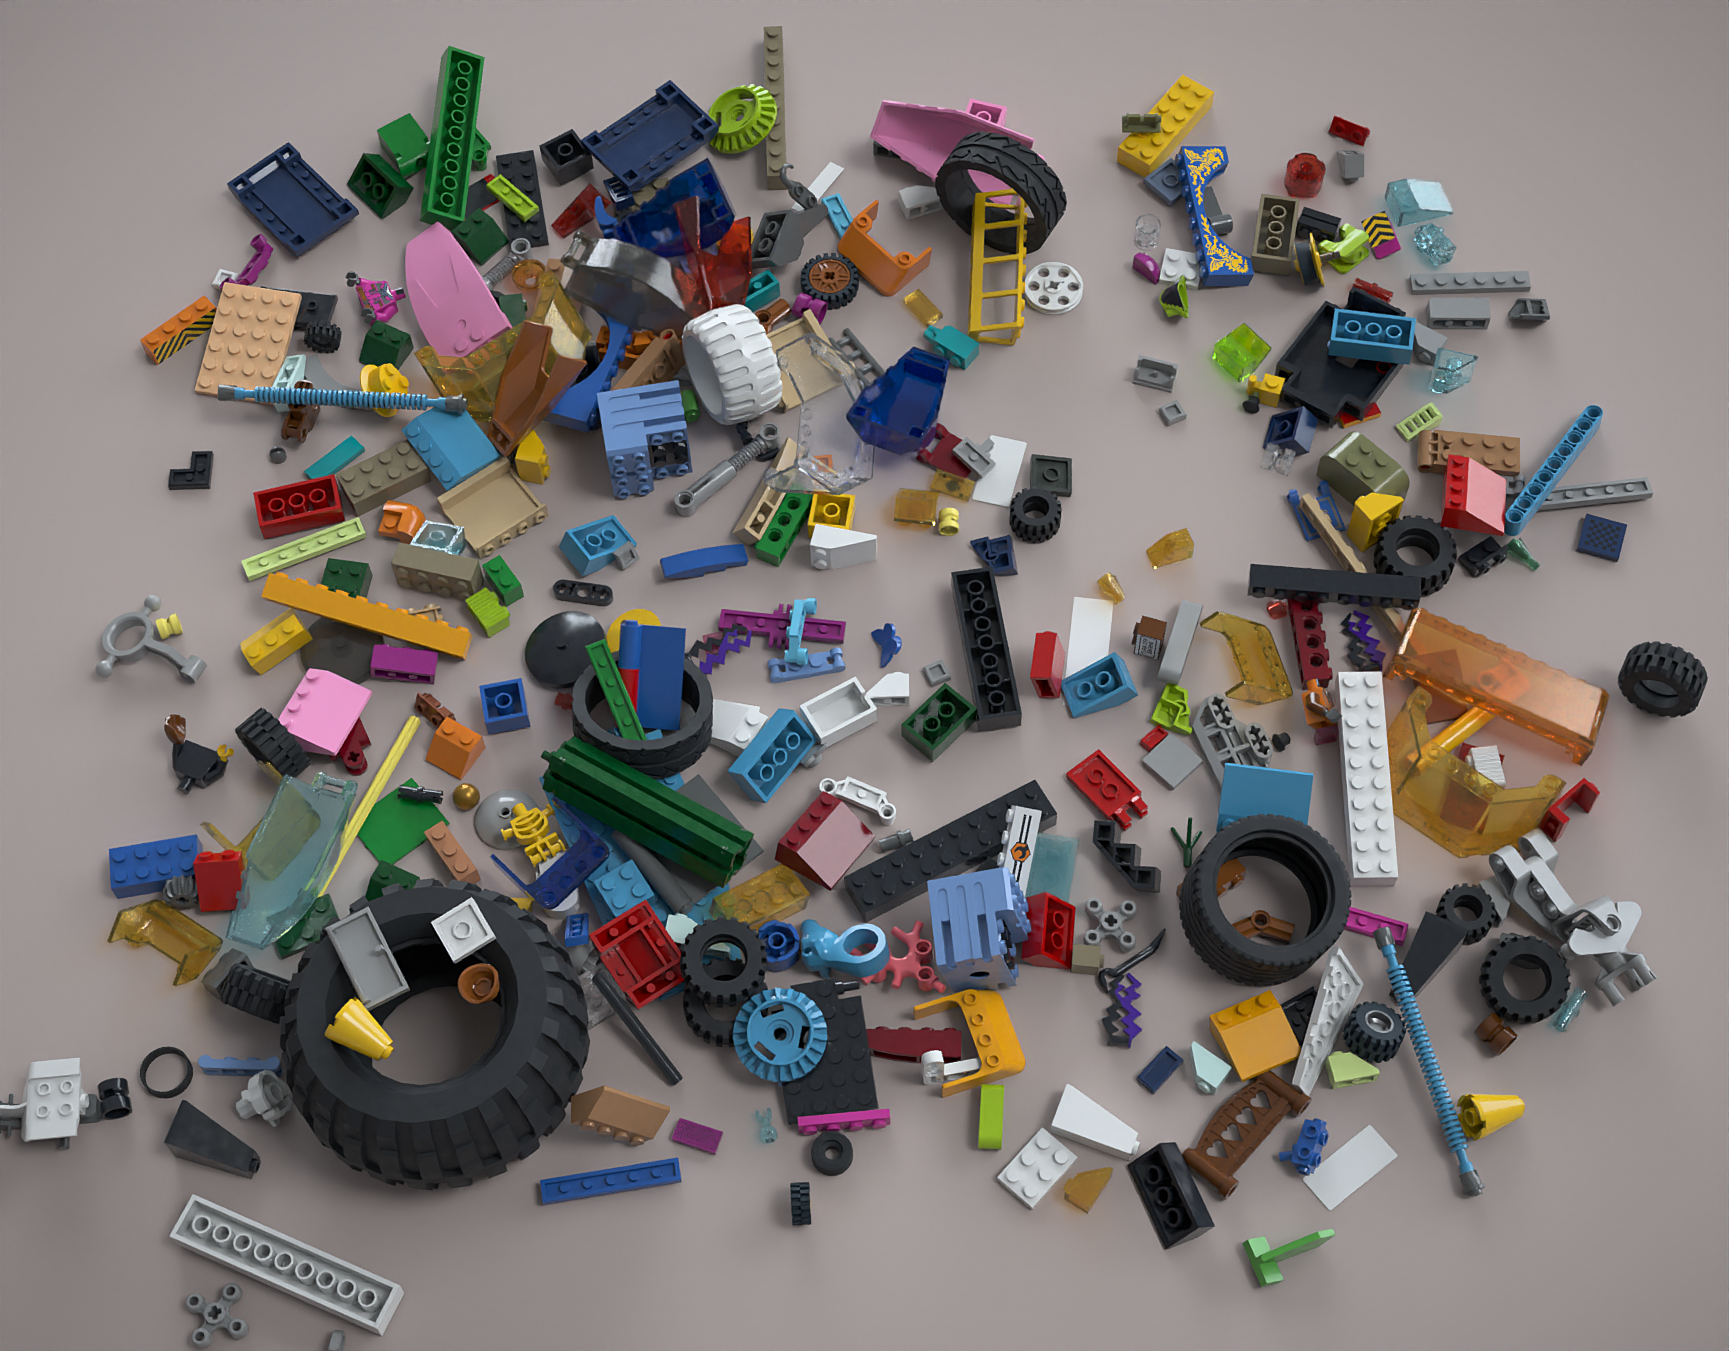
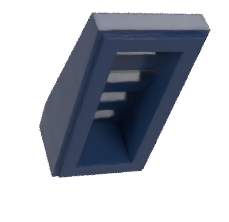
[603,177,635,211]

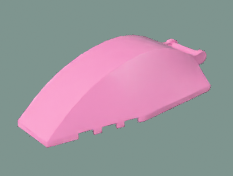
[870,100,1044,210]

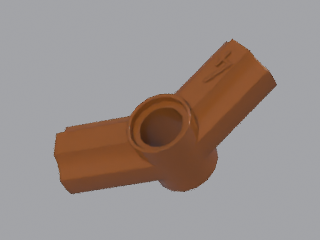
[755,298,792,335]
[1231,910,1295,944]

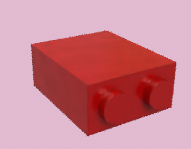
[1030,631,1065,698]
[193,850,249,912]

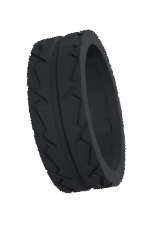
[935,131,1067,254]
[572,651,713,780]

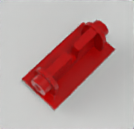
[1328,115,1371,146]

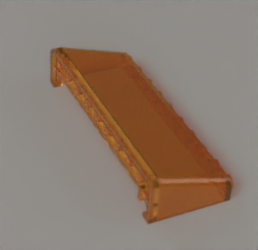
[1382,608,1610,766]

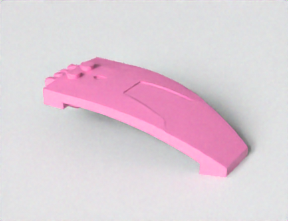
[405,221,514,374]

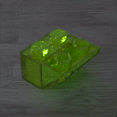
[1213,323,1272,383]

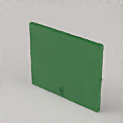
[357,778,450,865]

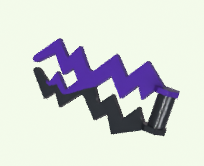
[1341,610,1386,672]
[684,624,752,675]
[1102,973,1142,1048]

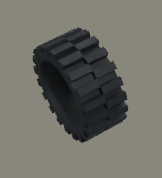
[235,708,311,786]

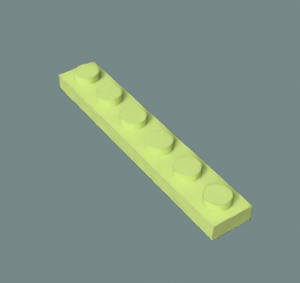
[241,517,367,581]

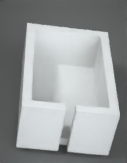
[800,676,877,747]

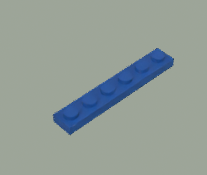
[540,1157,682,1205]

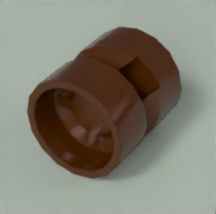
[1474,1012,1518,1056]

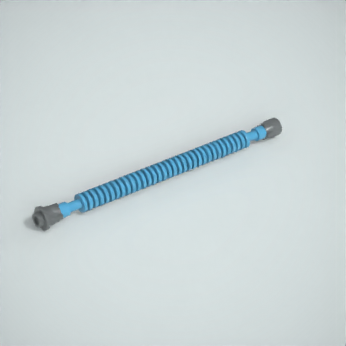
[218,384,468,414]
[1372,927,1485,1197]

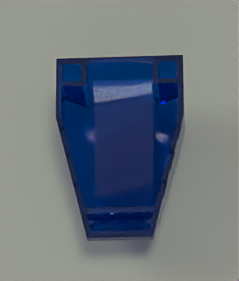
[612,158,737,262]
[846,346,950,457]

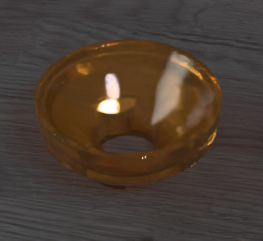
[511,259,546,292]

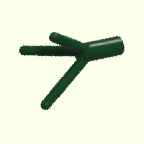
[1171,817,1202,868]

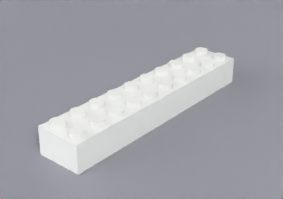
[1335,672,1398,886]
[170,1194,404,1336]

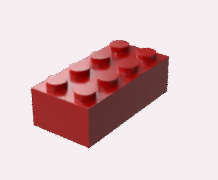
[253,474,345,539]

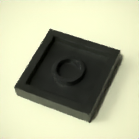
[1030,454,1072,497]

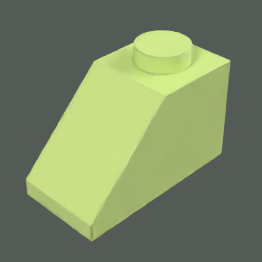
[1325,1051,1380,1090]

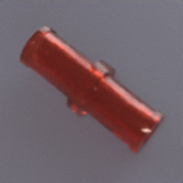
[1352,278,1394,304]

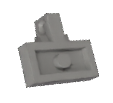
[952,437,996,479]

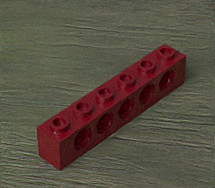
[1287,599,1333,690]

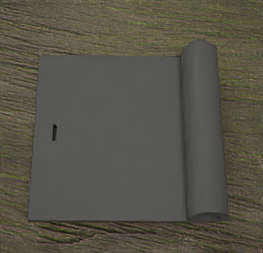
[611,774,764,915]

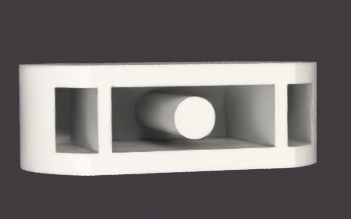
[536,851,580,920]

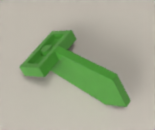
[1242,1229,1335,1287]

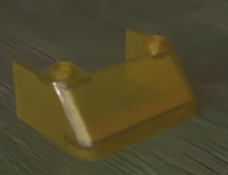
[107,900,223,986]

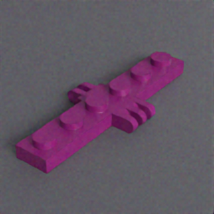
[718,603,846,650]

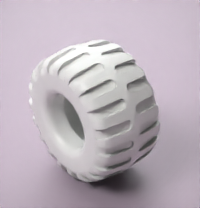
[682,304,782,425]

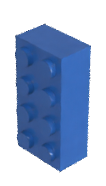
[109,834,203,899]

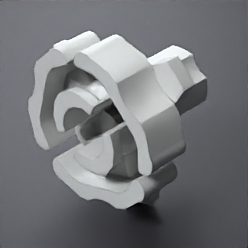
[236,1070,292,1127]

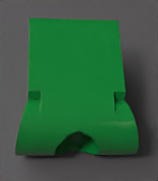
[377,113,430,179]

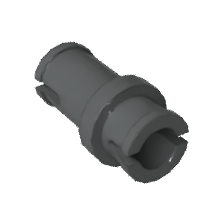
[878,829,914,853]

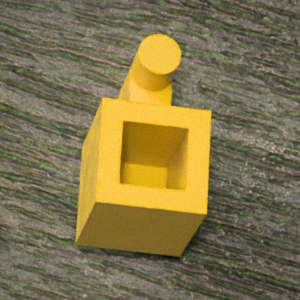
[1246,373,1285,408]

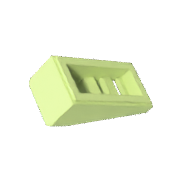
[1396,402,1443,442]

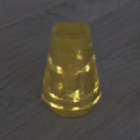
[1097,572,1126,604]

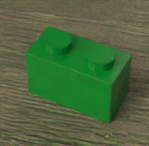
[482,555,524,607]

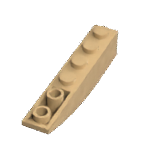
[733,437,804,545]

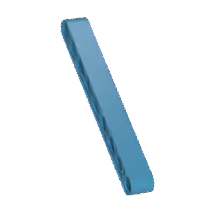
[1504,405,1603,536]

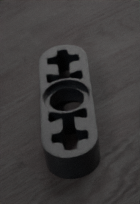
[553,579,614,607]

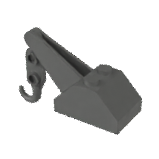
[744,163,828,269]

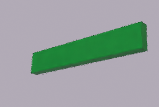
[585,639,647,740]

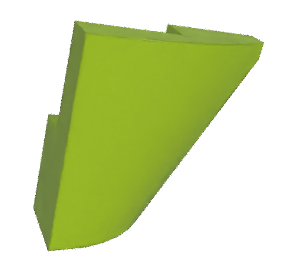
[1149,683,1192,735]

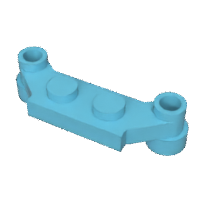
[785,598,817,665]

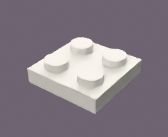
[1159,248,1200,290]
[431,897,496,964]

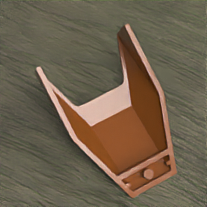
[487,320,587,457]

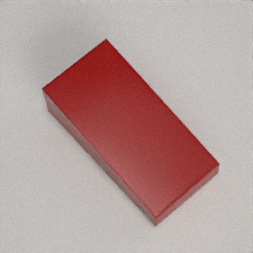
[1140,725,1168,753]

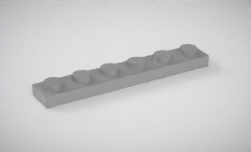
[1409,271,1531,295]
[1538,477,1653,511]

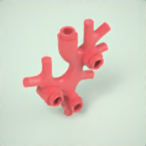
[846,921,946,993]

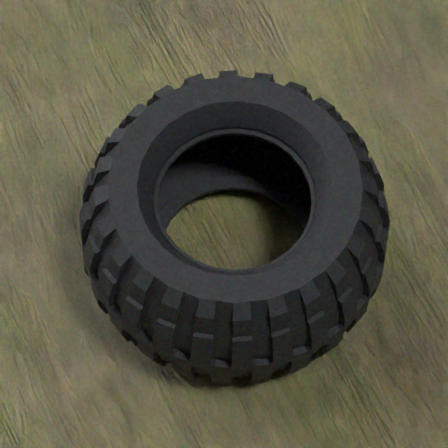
[279,878,590,1191]

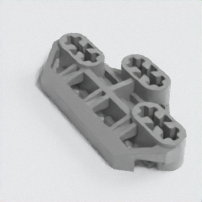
[1192,693,1273,792]

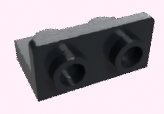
[1458,536,1509,578]

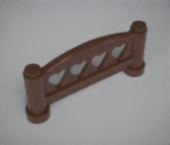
[1182,1070,1312,1200]

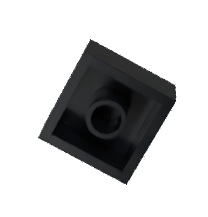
[539,129,594,185]

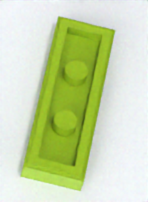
[486,174,539,222]

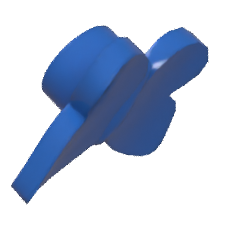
[871,623,902,668]

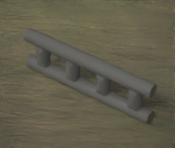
[828,328,894,397]

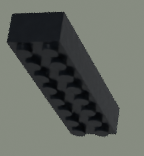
[951,566,1022,732]

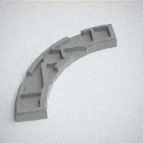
[304,354,374,411]

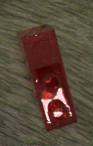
[551,183,611,238]

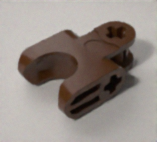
[281,380,321,443]

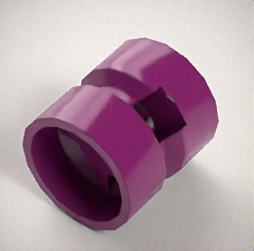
[792,292,828,325]

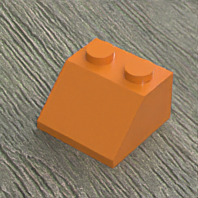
[426,717,486,780]

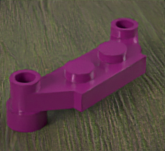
[219,234,273,290]

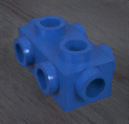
[1279,1118,1329,1176]

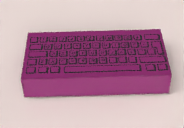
[672,1118,723,1155]

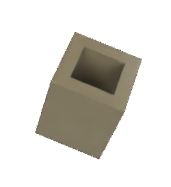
[1071,944,1104,976]

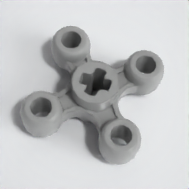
[1083,898,1137,952]
[186,1283,249,1349]

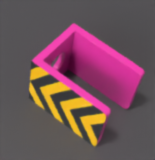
[1361,210,1401,260]

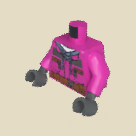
[345,271,406,326]

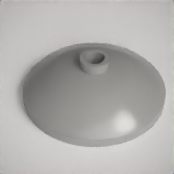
[475,789,539,850]

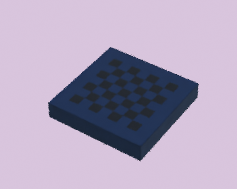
[1576,513,1627,562]

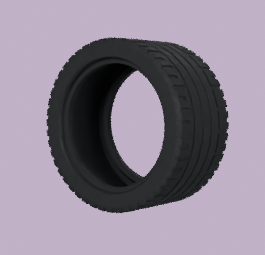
[1179,814,1352,986]

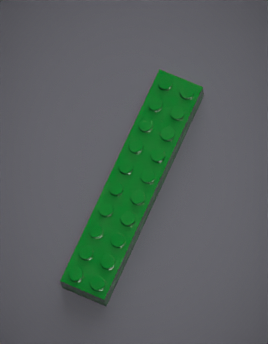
[420,46,485,231]

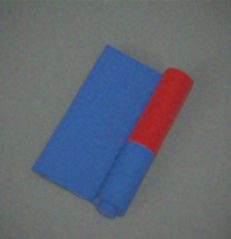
[614,620,686,731]

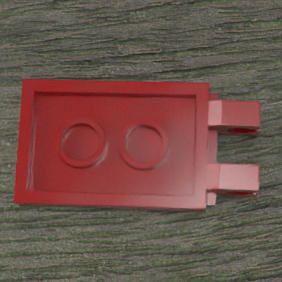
[1066,749,1148,831]

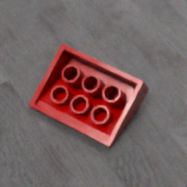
[1440,454,1506,536]

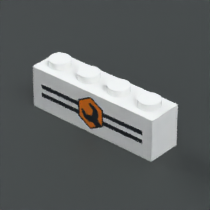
[997,805,1042,898]

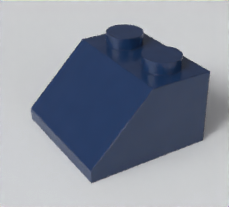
[1263,406,1318,457]

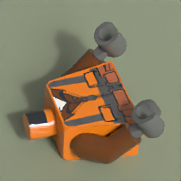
[1301,679,1342,732]

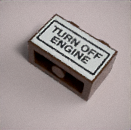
[1132,615,1167,660]

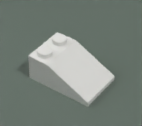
[810,524,877,570]
[710,699,769,757]

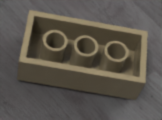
[1251,194,1300,275]
[336,439,431,517]
[391,542,484,601]

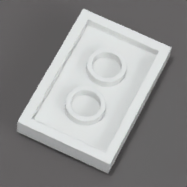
[997,1128,1078,1210]

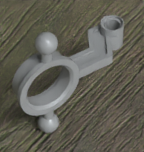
[96,595,207,683]

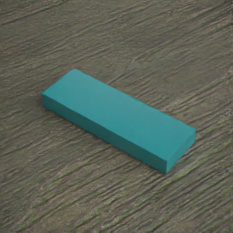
[304,435,365,479]

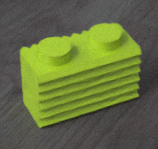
[465,587,510,637]

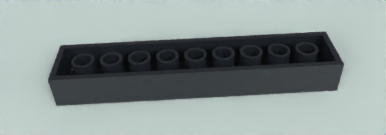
[844,780,1057,923]

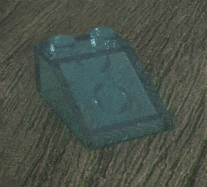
[1385,179,1453,227]
[1025,832,1080,903]

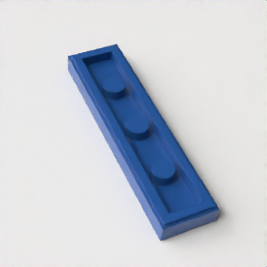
[565,913,590,947]

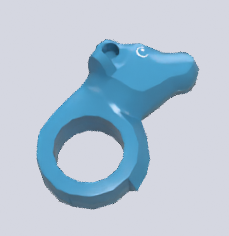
[800,919,890,979]

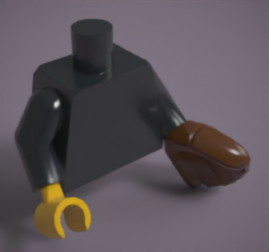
[164,714,234,794]

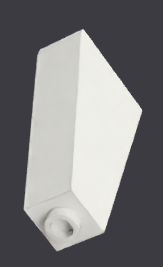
[1051,1084,1140,1161]

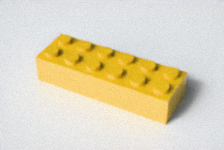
[1117,74,1214,178]

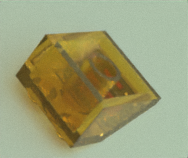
[894,488,940,528]

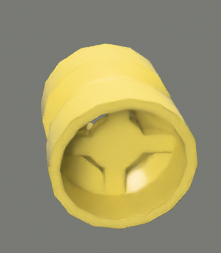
[939,508,959,536]
[156,613,183,639]

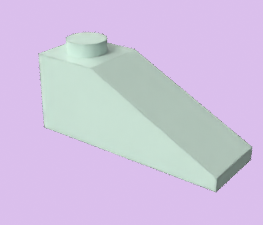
[272,354,306,412]
[665,913,731,958]

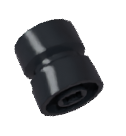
[97,1078,132,1119]

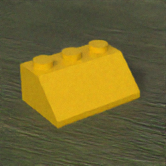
[1347,493,1404,552]
[240,608,313,675]

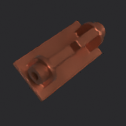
[414,692,456,728]

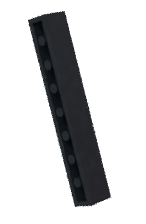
[1247,564,1421,610]

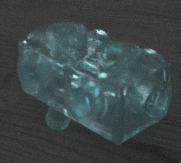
[1414,223,1457,265]

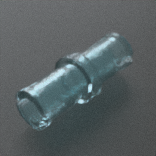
[1553,987,1588,1032]

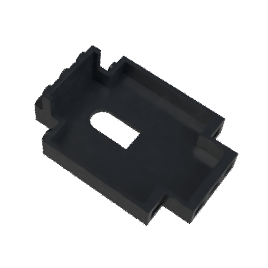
[1275,286,1406,428]

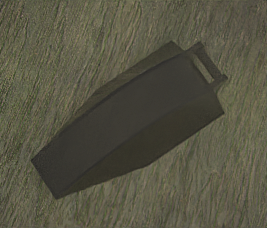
[560,231,718,340]

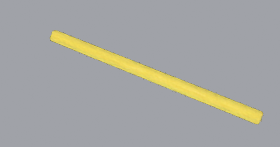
[309,715,421,899]

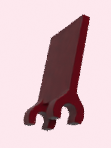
[916,423,972,484]

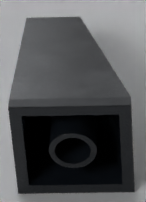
[1389,911,1468,1001]
[164,1100,261,1179]

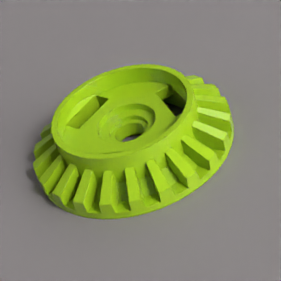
[708,84,777,154]

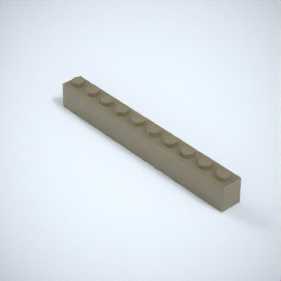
[764,26,787,190]

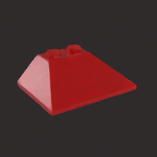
[589,899,684,1010]

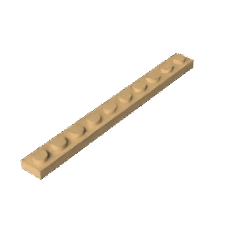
[1299,493,1426,662]

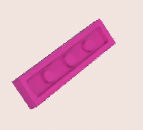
[797,1109,890,1135]

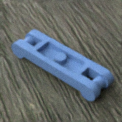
[767,648,846,683]
[198,1055,283,1077]

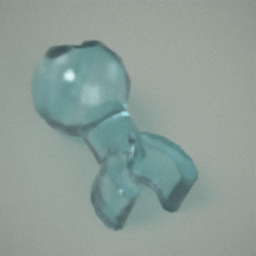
[756,1108,778,1144]

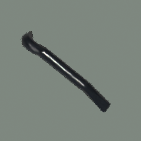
[1098,928,1166,994]

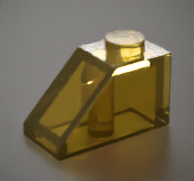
[1146,528,1194,569]
[1063,1167,1113,1214]

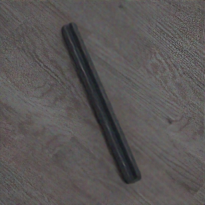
[592,972,683,1086]

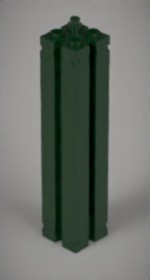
[541,736,754,888]

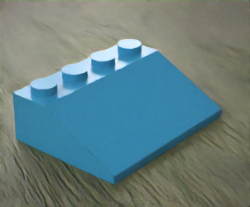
[401,407,501,491]
[1216,763,1313,832]

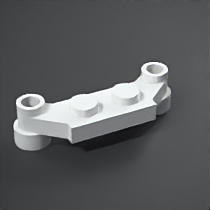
[819,776,896,826]

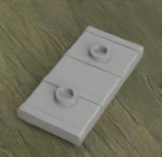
[325,907,410,1011]

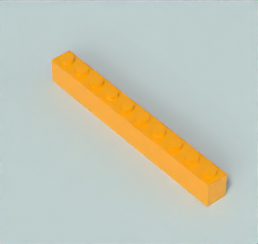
[261,572,473,660]

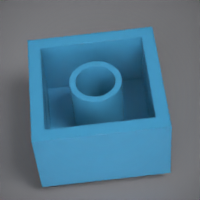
[593,859,656,919]

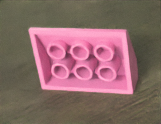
[278,668,372,756]

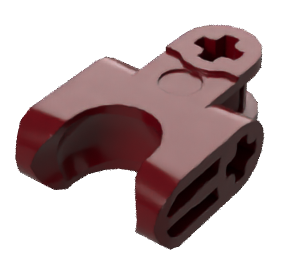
[329,717,372,776]

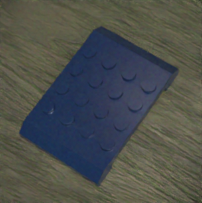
[581,80,719,191]
[227,142,359,257]

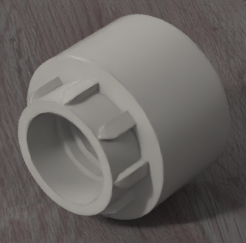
[566,938,600,976]

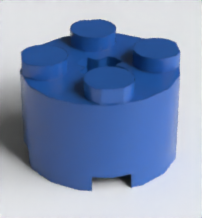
[758,920,800,972]

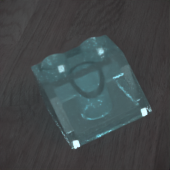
[1427,348,1478,394]
[409,520,466,556]

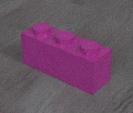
[371,644,438,685]

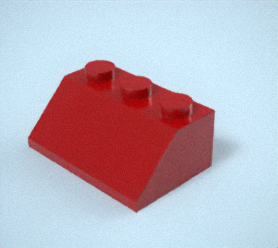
[1021,892,1076,969]

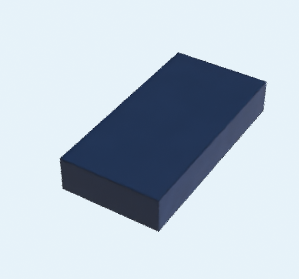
[1136,1046,1184,1095]

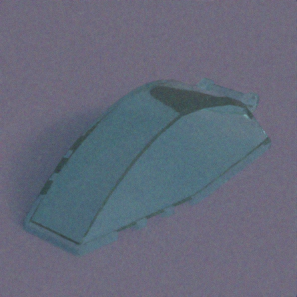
[225,771,358,950]

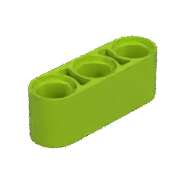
[978,1084,1004,1150]

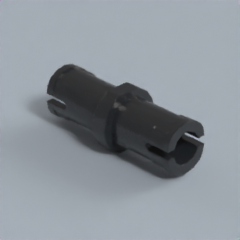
[398,785,443,804]

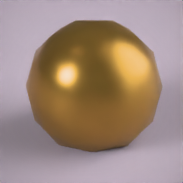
[452,783,480,810]

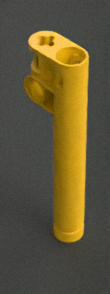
[1406,659,1530,776]

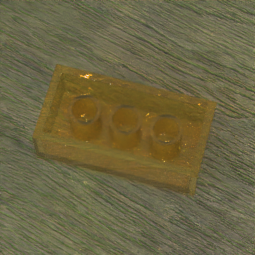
[709,864,811,932]

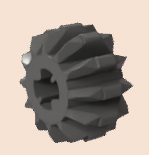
[163,874,199,910]

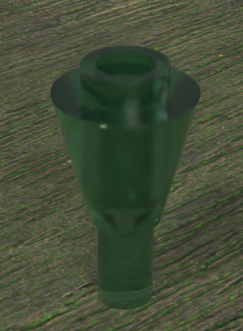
[1507,537,1541,571]

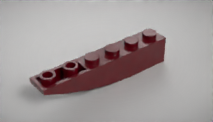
[867,1026,962,1064]

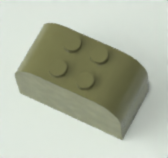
[1316,431,1410,506]

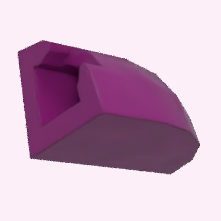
[1132,252,1161,285]

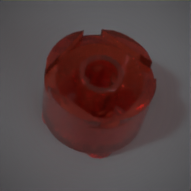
[1284,153,1326,198]

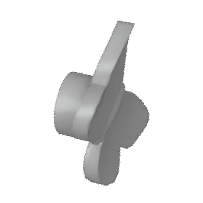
[799,743,829,768]

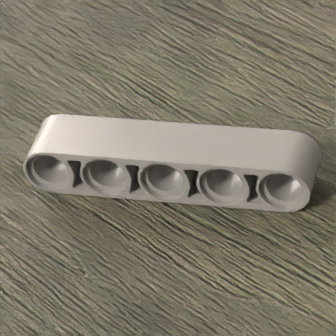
[1157,600,1203,685]

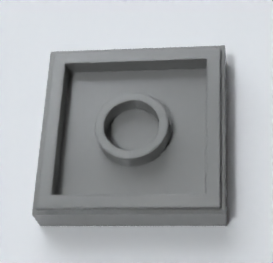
[1142,733,1203,790]

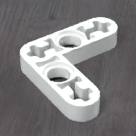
[921,1050,982,1085]

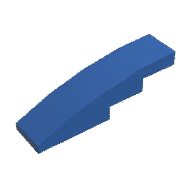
[660,544,749,578]

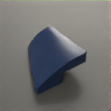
[970,535,1018,576]

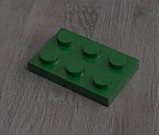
[267,893,339,960]

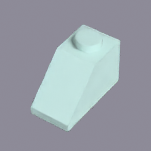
[1189,1041,1232,1095]

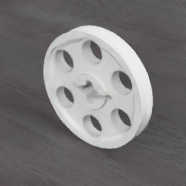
[1024,262,1083,315]

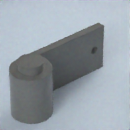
[1203,186,1233,235]

